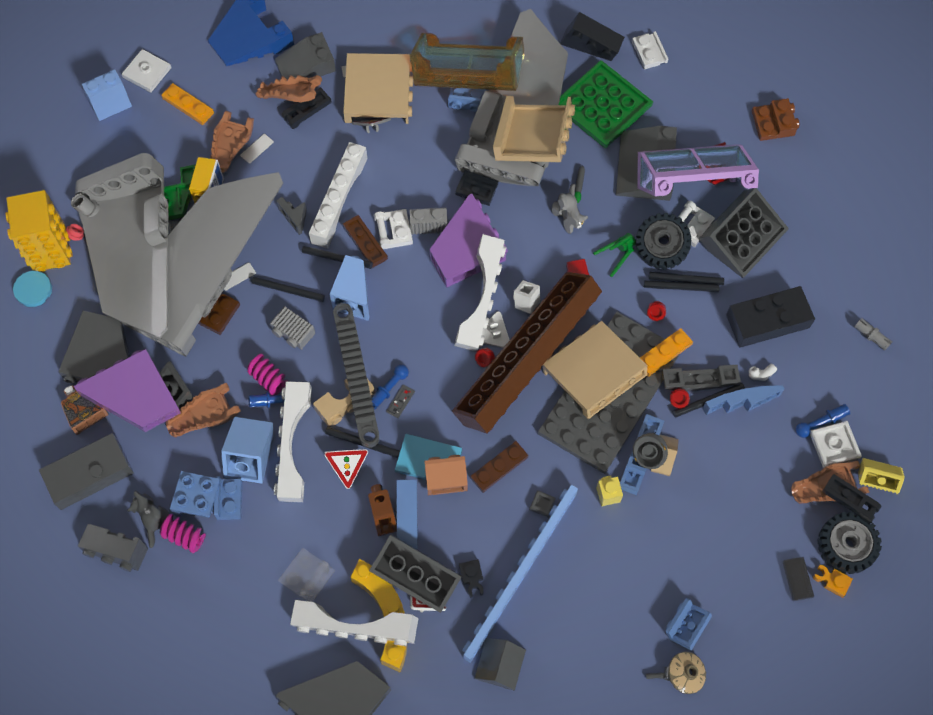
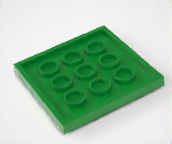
[559,60,653,149]

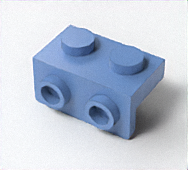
[666,598,712,650]

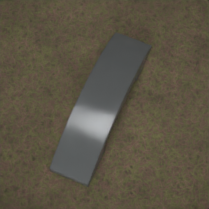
[662,365,741,391]

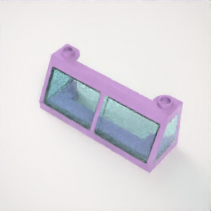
[637,144,759,196]

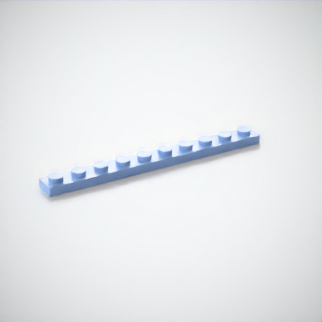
[462,485,578,663]

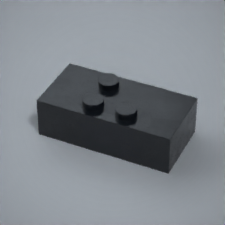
[726,286,815,348]

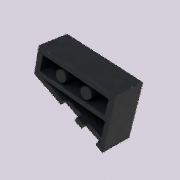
[560,12,625,61]

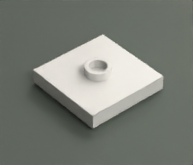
[122,49,172,93]
[810,421,862,468]

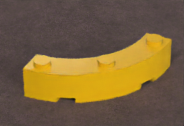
[351,559,408,673]

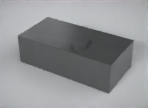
[39,433,134,510]

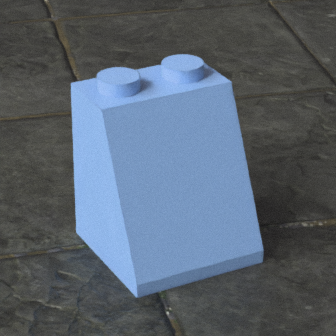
[82,69,132,121]
[330,255,369,321]
[222,417,273,484]

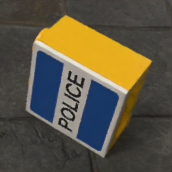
[189,157,224,203]

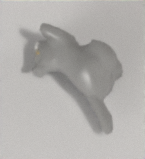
[552,184,588,234]

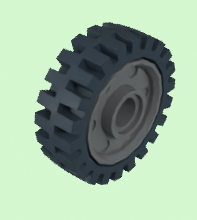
[636,213,692,270]

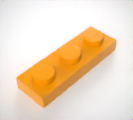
[161,83,214,125]
[640,328,693,377]

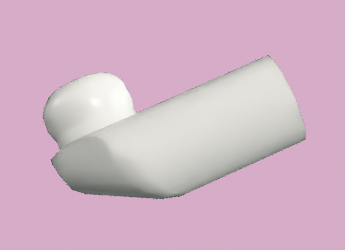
[749,364,777,381]

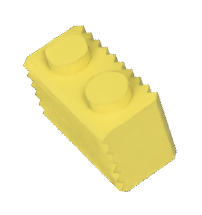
[858,458,905,494]

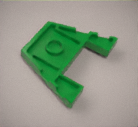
[164,164,196,221]

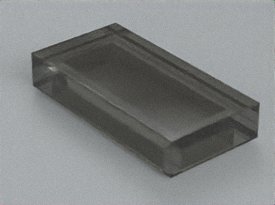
[782,557,814,601]

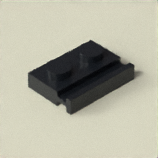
[455,170,499,206]

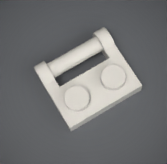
[678,201,715,247]
[374,209,413,249]

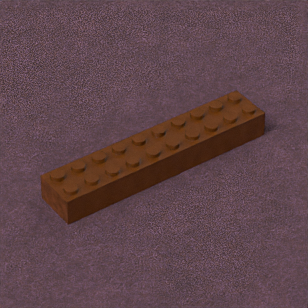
[452,272,602,434]

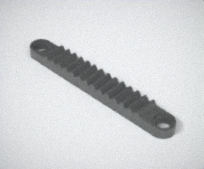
[333,303,380,448]

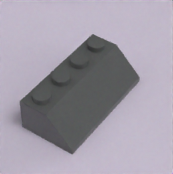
[369,534,462,613]

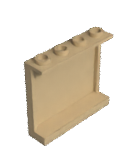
[344,53,414,124]
[493,96,575,162]
[543,321,647,419]

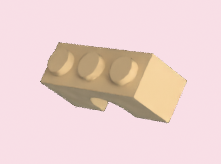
[313,379,375,427]

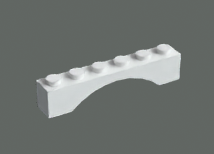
[309,142,368,249]
[454,234,506,351]
[274,382,312,502]
[290,600,418,646]

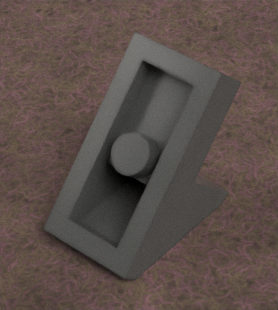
[276,197,307,235]

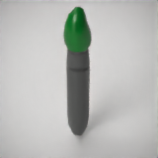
[575,165,585,203]

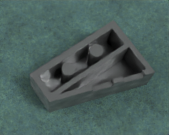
[78,524,148,572]

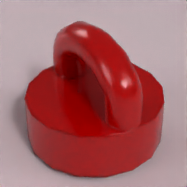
[647,301,666,321]
[475,348,496,367]
[670,388,690,408]

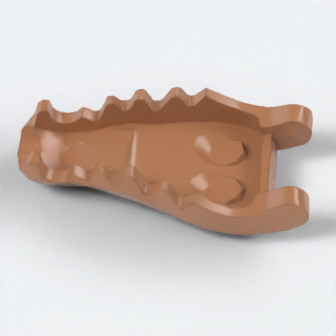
[255,75,322,102]
[210,110,254,173]
[166,383,241,437]
[791,461,870,504]

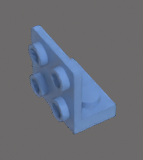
[170,471,220,518]

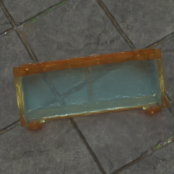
[410,33,524,91]

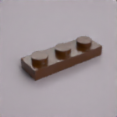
[343,215,388,268]
[470,441,529,493]

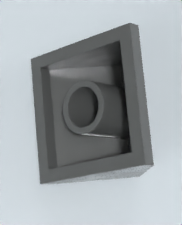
[159,361,193,410]
[474,638,526,691]

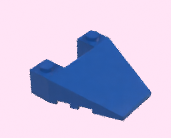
[208,0,294,66]

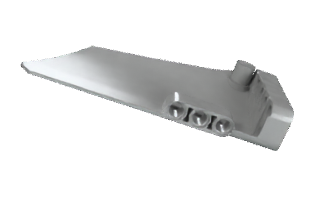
[455,9,568,186]
[71,153,168,338]
[109,172,283,357]

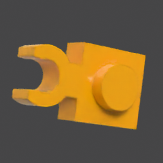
[813,565,853,598]

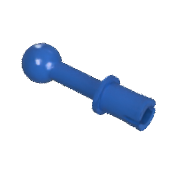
[371,364,409,409]
[248,392,285,408]
[796,404,850,438]

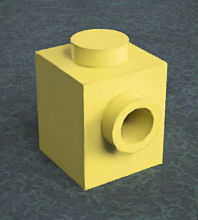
[596,476,623,507]

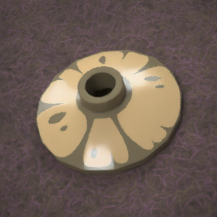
[668,651,706,694]

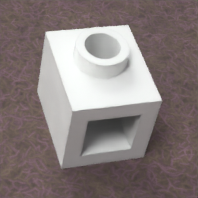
[513,280,541,314]

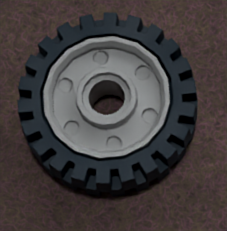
[818,512,882,574]

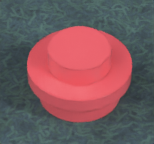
[66,224,84,240]

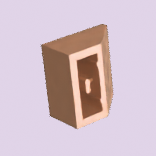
[424,455,468,496]

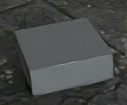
[529,490,556,517]

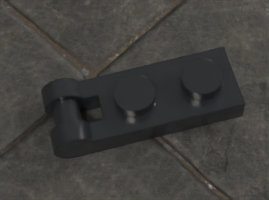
[281,87,332,129]
[822,474,882,524]

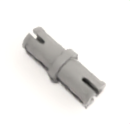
[854,318,893,351]

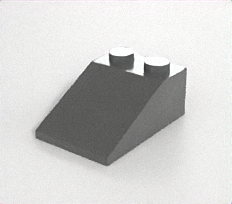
[275,32,336,79]

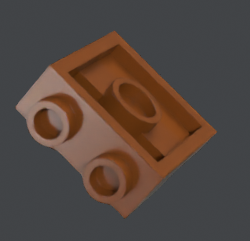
[752,98,800,141]

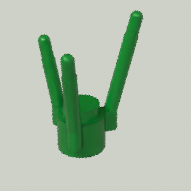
[593,233,636,277]

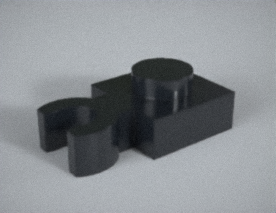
[459,559,483,598]

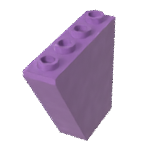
[430,194,508,288]
[74,349,181,432]

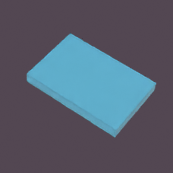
[395,434,462,480]

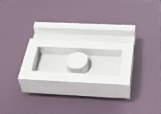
[632,31,668,69]

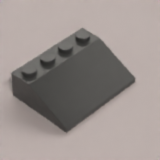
[616,126,677,201]
[698,188,789,278]

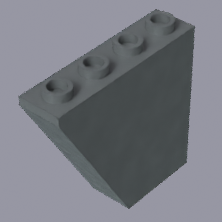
[59,310,130,384]
[276,661,391,715]

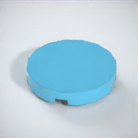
[13,271,52,307]

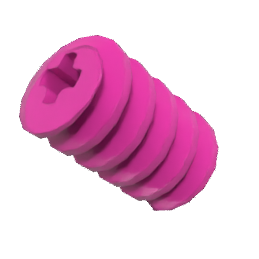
[247,353,288,396]
[160,513,206,553]

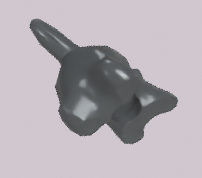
[127,491,170,548]

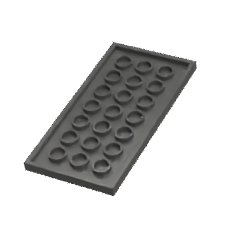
[538,312,680,474]

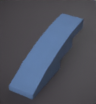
[703,385,785,415]
[620,414,665,496]
[397,480,418,550]

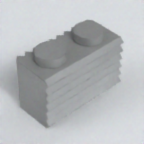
[410,207,447,235]
[270,306,315,350]

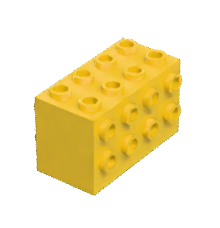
[5,190,73,272]

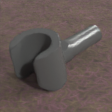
[646,667,670,681]

